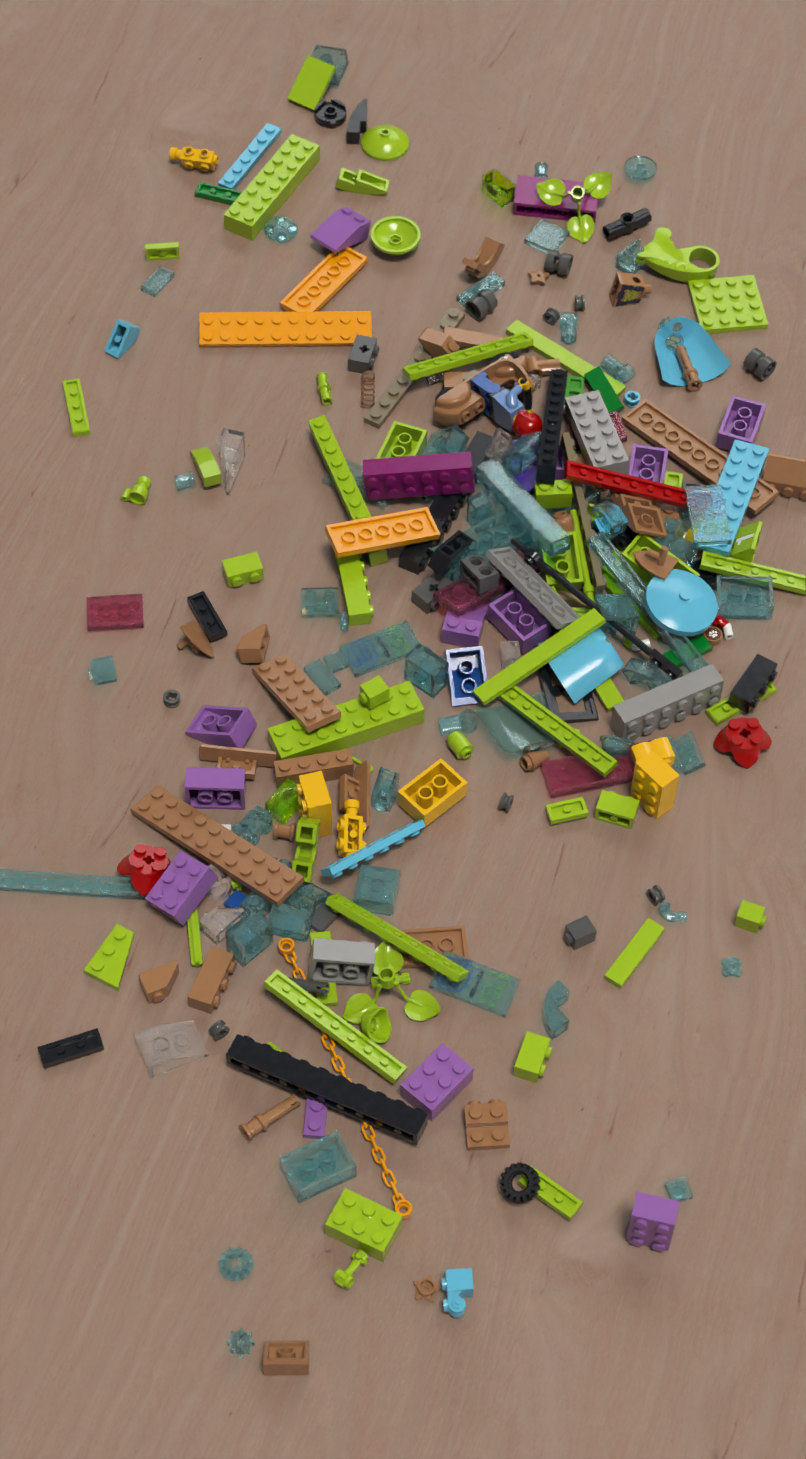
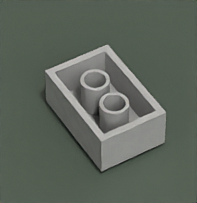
[308,938,375,986]

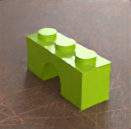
[292,816,321,882]

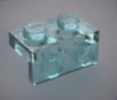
[615,238,645,274]
[301,587,339,616]
[668,731,706,775]

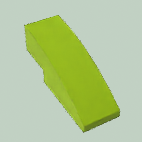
[335,168,390,195]
[190,446,222,487]

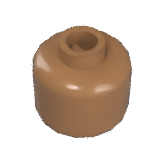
[550,511,574,533]

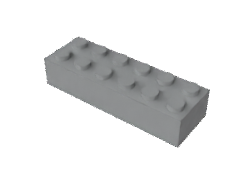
[565,390,629,475]
[610,664,724,745]

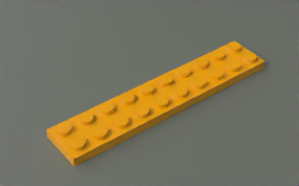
[199,311,372,347]

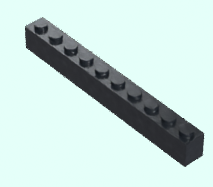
[536,369,568,485]
[399,431,498,575]
[226,1034,428,1144]

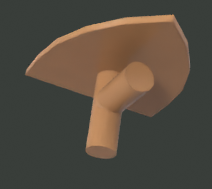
[633,546,679,580]
[177,620,214,658]

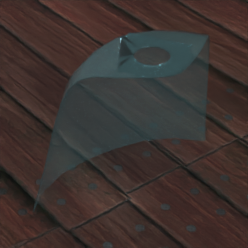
[472,690,556,755]

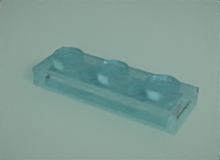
[456,272,505,308]

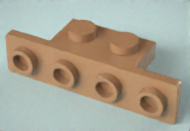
[199,744,277,780]
[339,760,371,829]

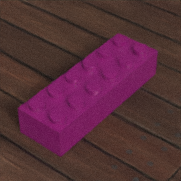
[362,451,475,500]

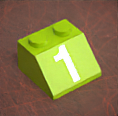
[729,521,763,563]

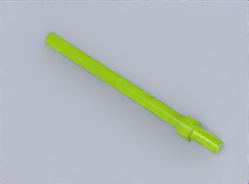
[570,509,595,608]

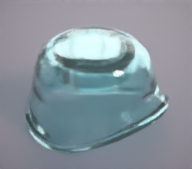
[600,735,634,758]

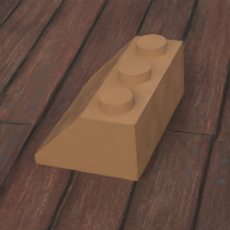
[763,452,806,500]

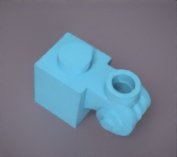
[441,1268,474,1318]

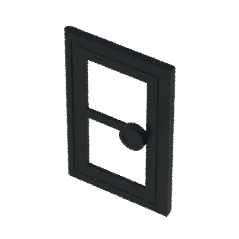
[538,663,599,722]

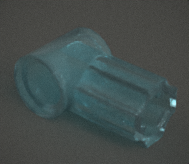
[560,312,578,345]
[600,354,636,384]
[438,709,477,735]

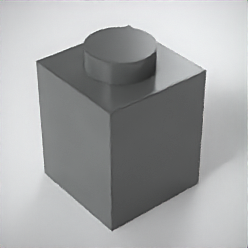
[563,915,597,950]

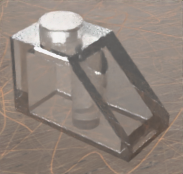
[199,908,246,945]

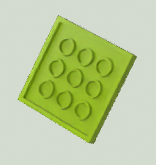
[687,275,768,334]

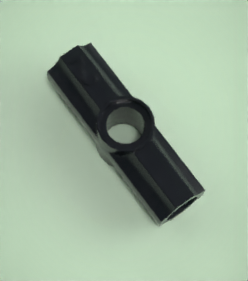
[602,208,652,240]

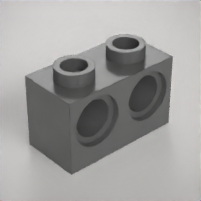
[460,553,500,594]

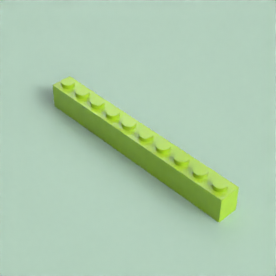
[308,415,388,567]

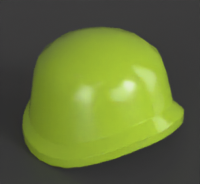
[361,1007,392,1043]

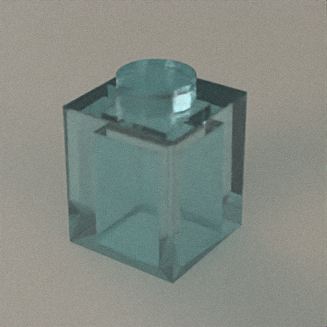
[87,656,117,686]

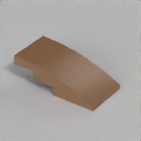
[609,490,667,538]

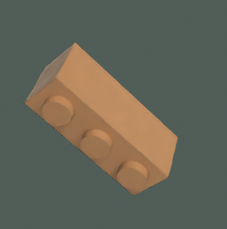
[188,946,237,1014]

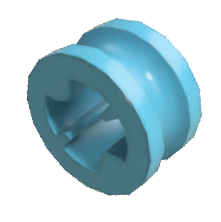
[624,390,640,408]

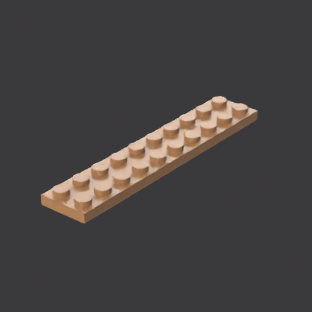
[621,399,779,515]
[131,785,304,907]

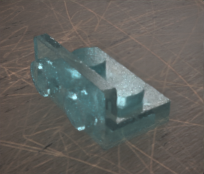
[284,882,331,916]

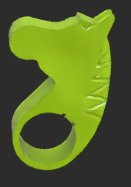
[635,227,720,283]

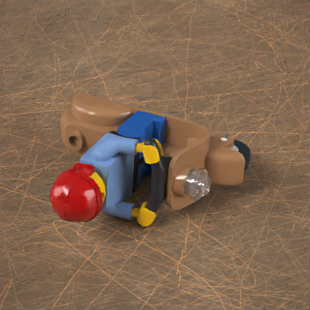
[433,352,543,441]

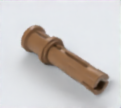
[675,345,703,391]
[239,1094,300,1141]

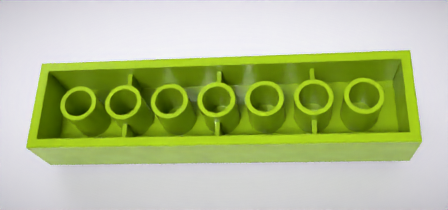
[223,134,320,241]
[267,680,425,761]

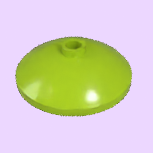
[361,124,409,161]
[371,216,421,255]

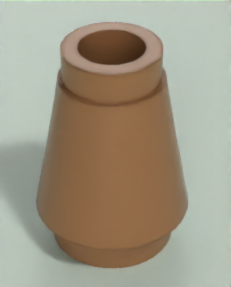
[520,750,549,771]

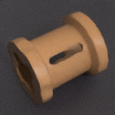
[273,822,296,841]

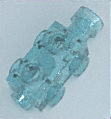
[231,805,273,846]

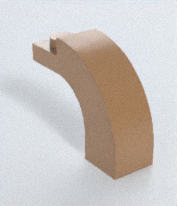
[462,236,505,278]

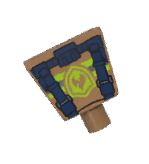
[609,272,652,307]

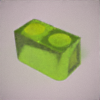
[481,168,515,207]
[265,778,298,824]

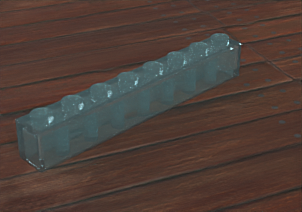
[476,457,571,558]

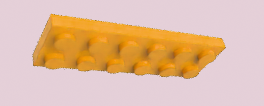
[280,247,368,312]
[325,507,440,558]

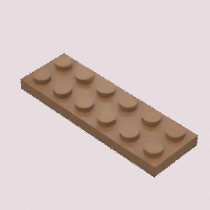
[252,653,341,733]

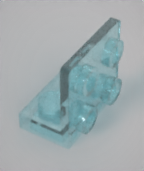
[594,594,641,635]

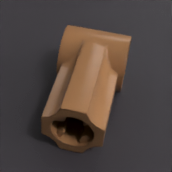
[527,356,561,380]

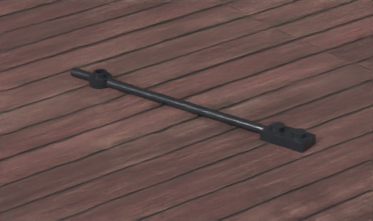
[510,537,683,681]

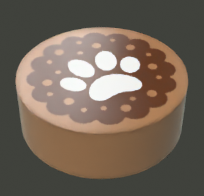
[703,626,722,645]

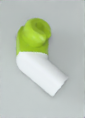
[623,637,651,651]

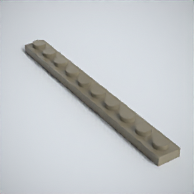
[364,307,465,429]
[560,432,607,595]

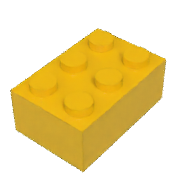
[630,750,680,819]
[398,758,468,828]
[296,771,332,837]

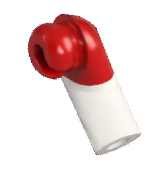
[712,615,734,640]

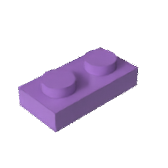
[303,1098,327,1140]

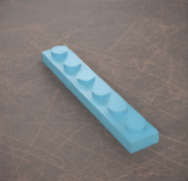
[218,123,281,190]
[320,819,425,878]

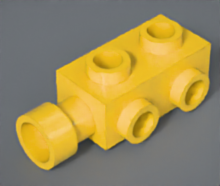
[169,146,219,171]
[336,799,366,857]

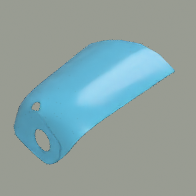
[655,317,731,386]
[537,628,624,703]

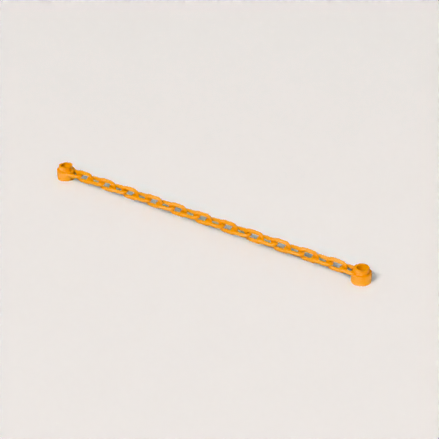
[278,937,412,1219]

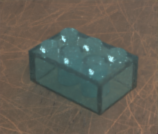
[714,576,774,620]
[279,1131,356,1203]

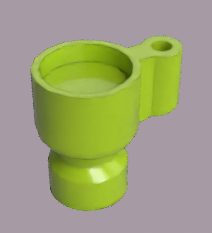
[121,476,151,505]

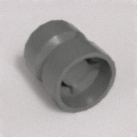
[544,249,573,276]
[465,289,498,320]
[743,348,777,380]

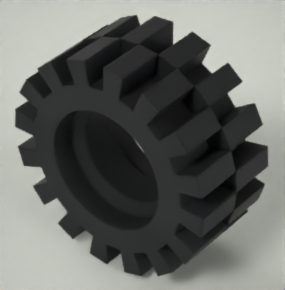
[500,1162,541,1203]

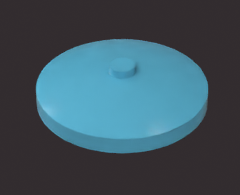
[644,570,718,636]

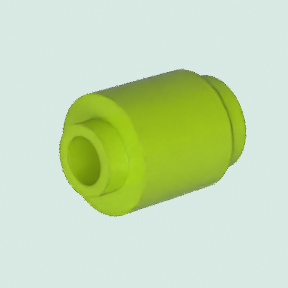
[447,731,474,759]

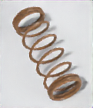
[361,371,375,408]

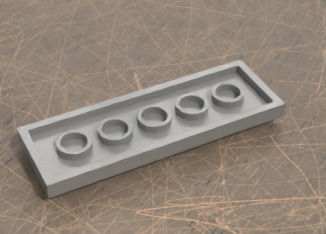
[485,546,580,629]

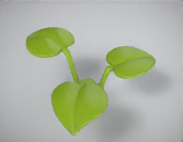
[536,172,612,243]
[343,941,440,1025]

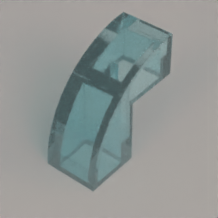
[622,658,673,690]
[543,980,569,1040]

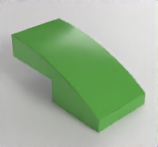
[564,376,585,405]

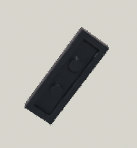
[187,591,228,642]
[37,1028,104,1068]

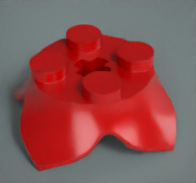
[714,717,772,769]
[117,844,171,896]

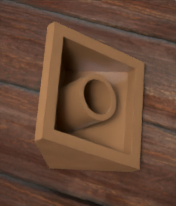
[263,1341,309,1376]

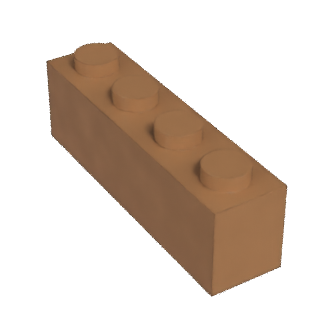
[273,748,354,790]

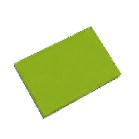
[287,55,337,111]

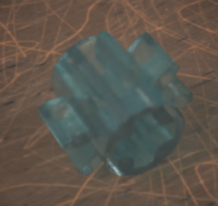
[227,1328,255,1358]

